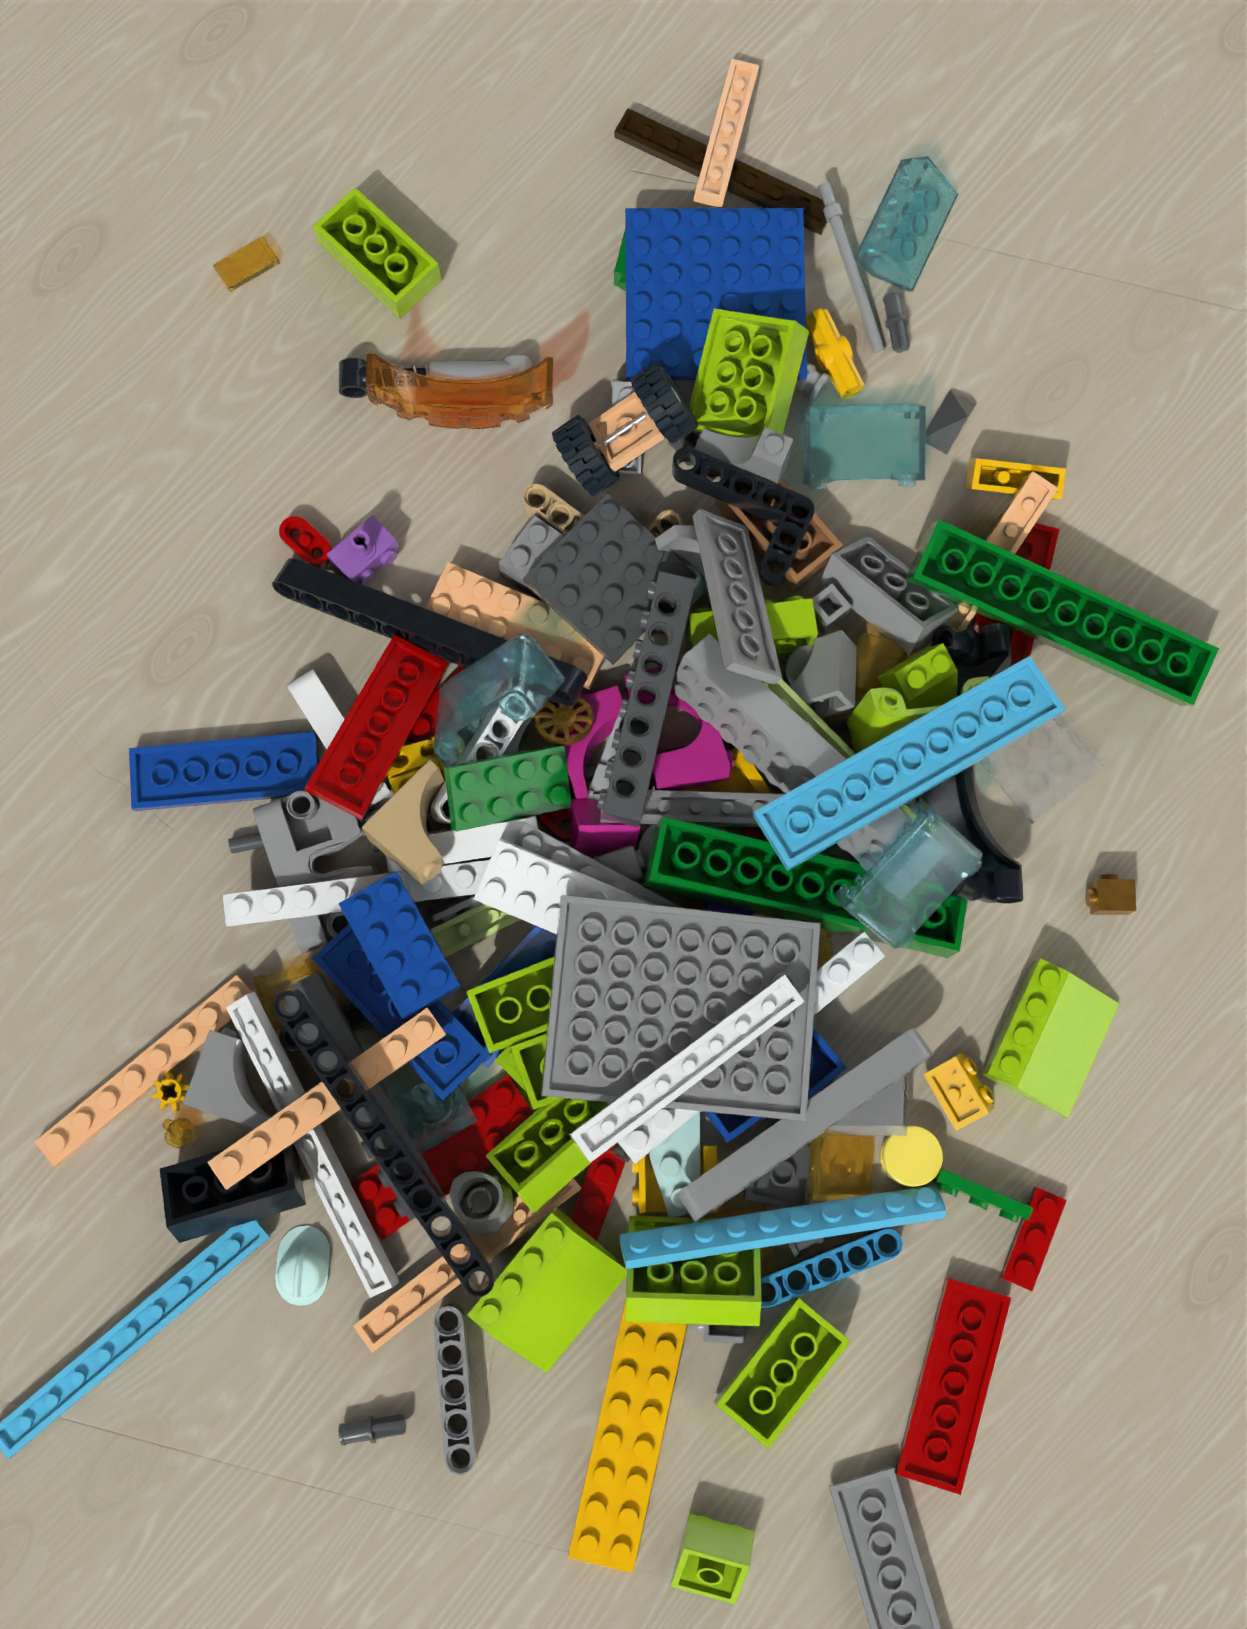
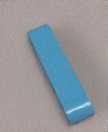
[761,1228,903,1308]

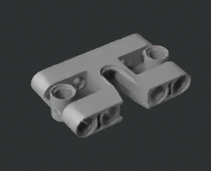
[253,790,378,954]

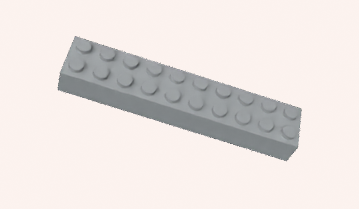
[671,634,946,901]

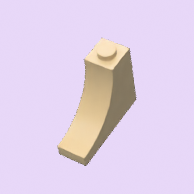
[362,760,444,885]

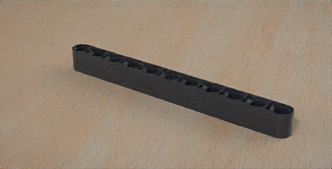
[272,558,587,706]
[274,988,494,1297]

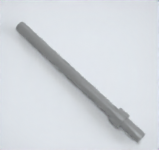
[819,182,885,353]

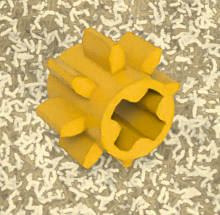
[151,1072,189,1112]

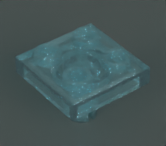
[394,1081,478,1154]

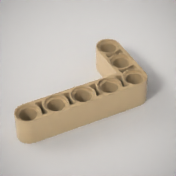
[523,484,683,538]

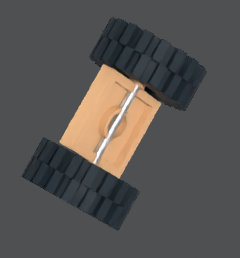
[552,361,698,496]

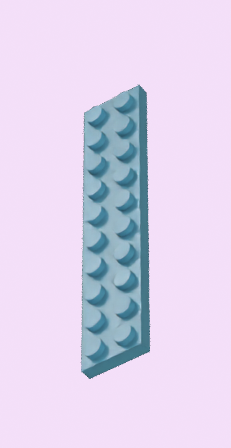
[752,656,1066,871]

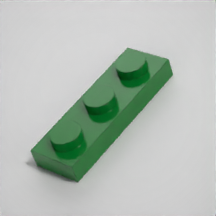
[932,1169,1033,1223]

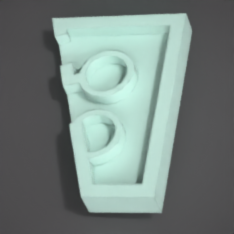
[648,1111,700,1217]

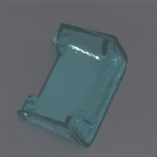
[799,403,926,489]
[433,634,565,766]
[833,799,982,949]

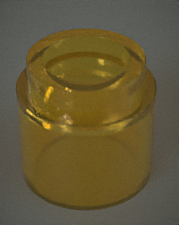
[854,633,909,701]

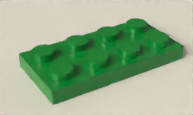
[444,745,571,832]

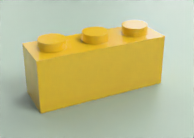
[965,458,1066,499]

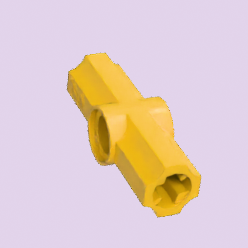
[806,308,864,399]

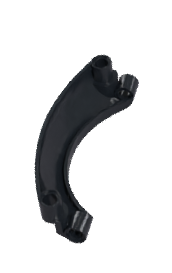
[915,623,1023,904]

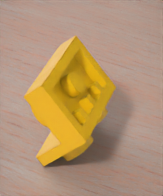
[923,1052,995,1131]

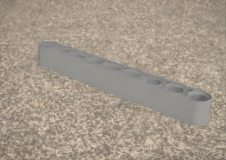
[677,1027,933,1222]

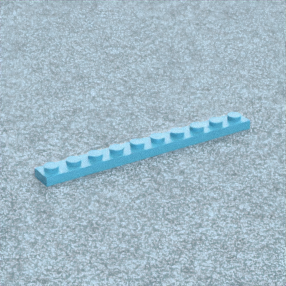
[620,1185,947,1269]
[0,1220,272,1459]

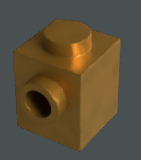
[1085,874,1137,915]

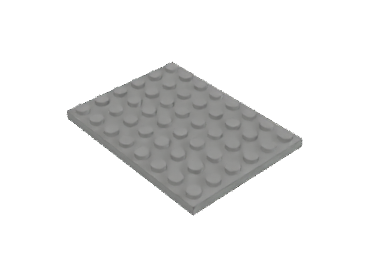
[541,895,820,1121]

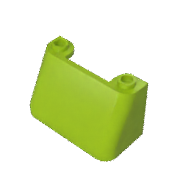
[846,676,989,754]

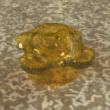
[162,1118,199,1148]

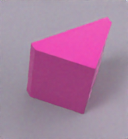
[569,799,640,857]

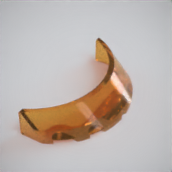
[366,353,553,429]

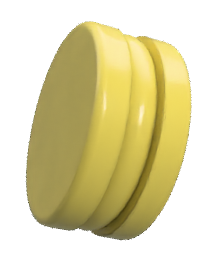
[880,1126,943,1187]

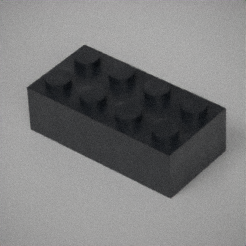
[160,1144,306,1243]

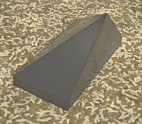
[921,390,976,455]

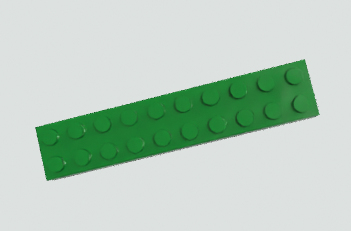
[905,519,1219,706]
[643,816,967,958]

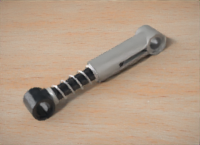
[339,355,532,398]

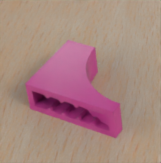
[547,686,628,799]

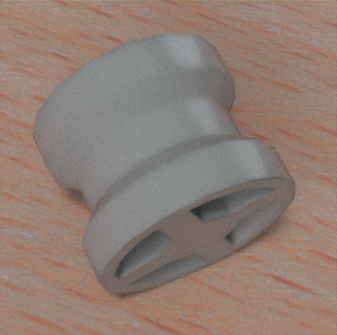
[795,364,830,402]

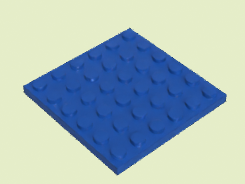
[625,208,807,380]

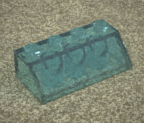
[855,156,958,292]

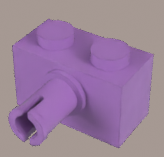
[327,515,400,585]

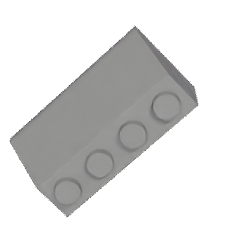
[820,536,959,655]

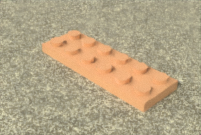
[425,562,605,690]

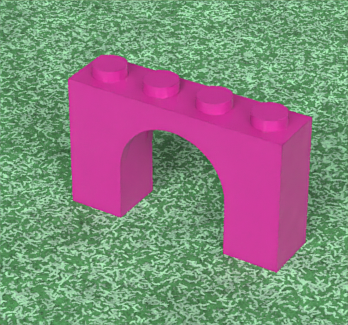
[624,661,734,791]

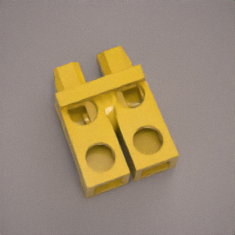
[387,735,464,803]

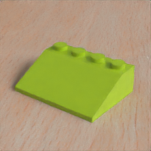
[689,308,809,438]
[980,958,1119,1118]
[467,1207,627,1373]
[625,1216,761,1326]

